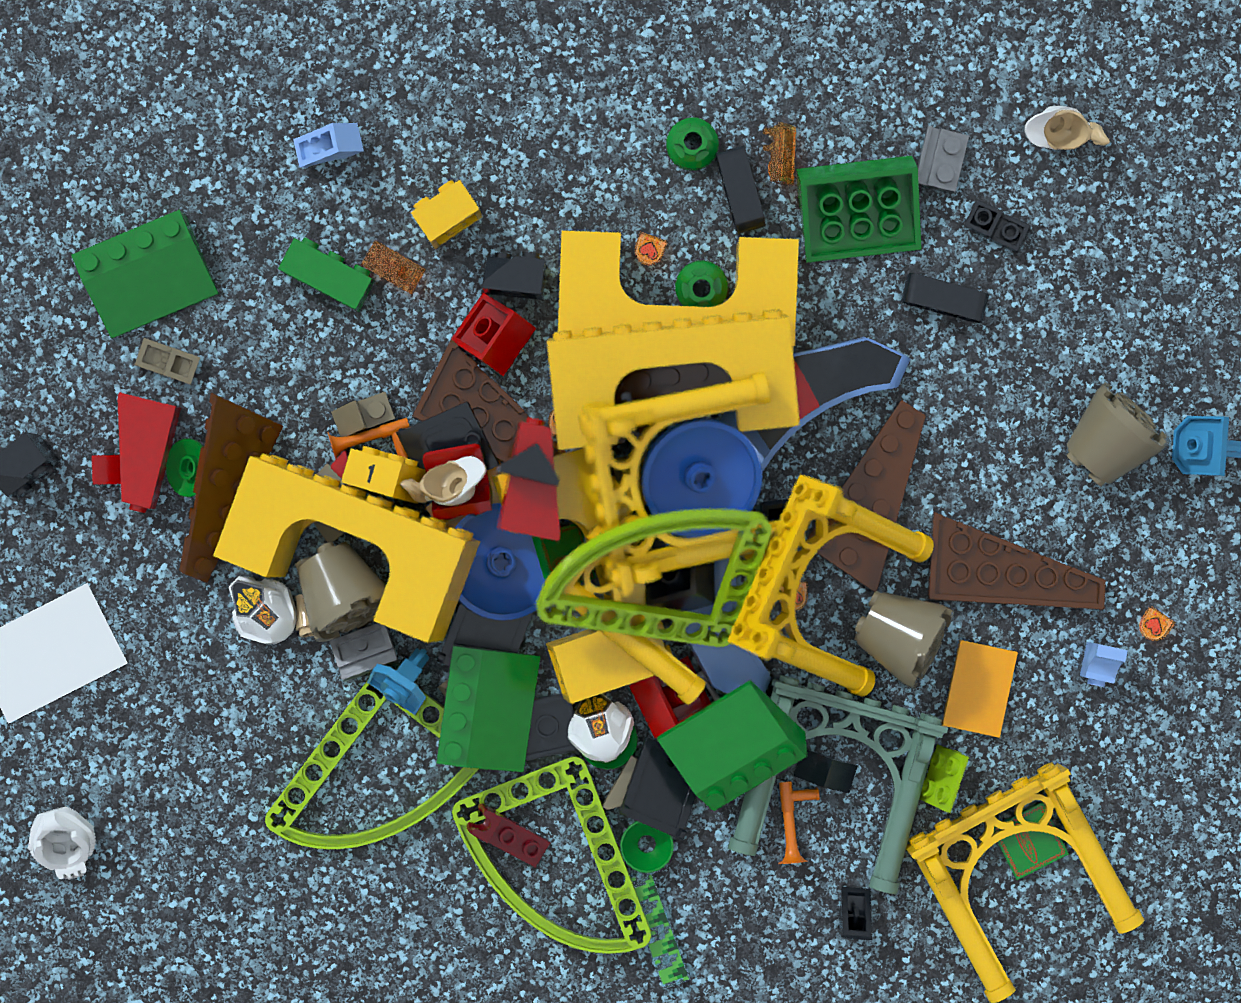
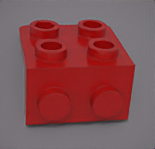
[423,443,492,520]

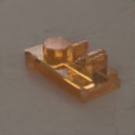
[763,122,796,185]
[361,240,426,295]

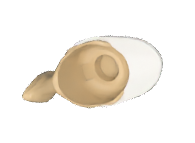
[1025,106,1110,150]
[400,456,486,506]

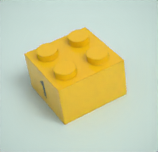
[410,180,483,249]
[341,446,426,504]

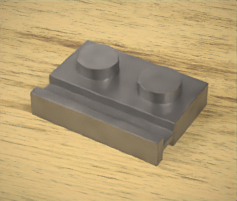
[917,126,969,193]
[329,623,399,682]

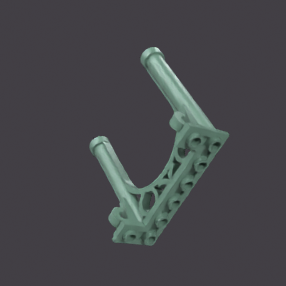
[728,674,948,895]

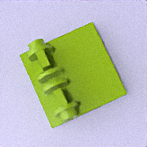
[920,744,969,813]

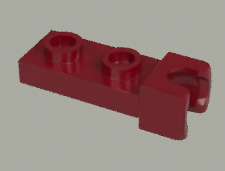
[467,804,550,868]

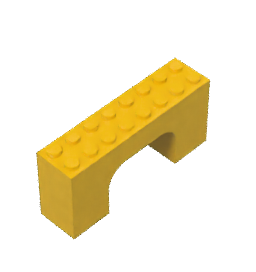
[558,231,799,349]
[547,309,800,450]
[492,447,672,704]
[213,453,480,643]

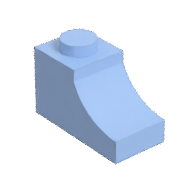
[293,123,364,168]
[1080,642,1128,687]

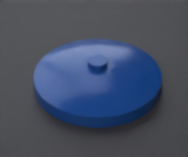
[641,418,762,538]
[455,503,545,621]

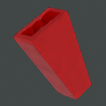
[117,392,181,513]
[497,417,560,541]

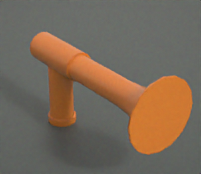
[327,418,410,459]
[778,782,820,864]

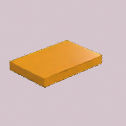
[942,639,1018,738]

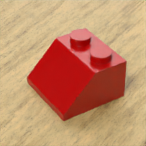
[451,293,536,376]
[629,656,711,738]

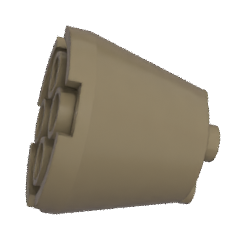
[1067,382,1171,486]
[295,542,386,642]
[854,591,954,689]

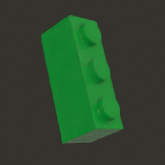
[278,237,375,312]

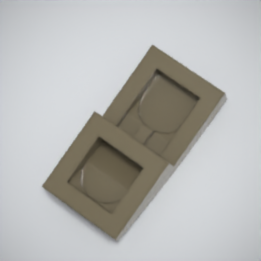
[134,338,200,385]

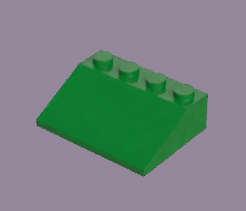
[796,156,922,263]
[71,210,219,339]
[436,644,540,772]
[658,680,807,811]

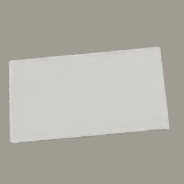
[0,583,127,724]

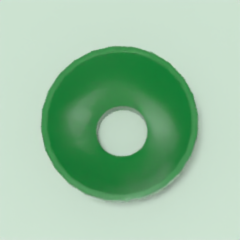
[666,117,719,171]
[675,260,728,307]
[620,821,674,873]

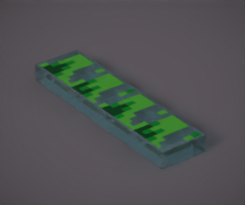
[623,872,691,990]

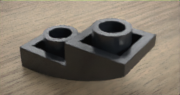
[964,200,1031,253]

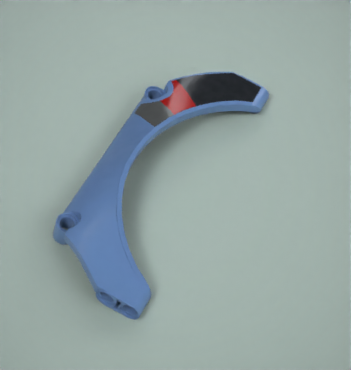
[667,337,910,694]

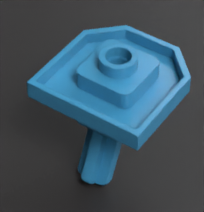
[1172,416,1241,476]
[367,649,429,715]

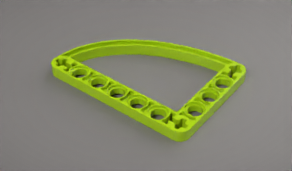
[536,509,772,647]
[265,666,478,849]
[452,756,651,954]

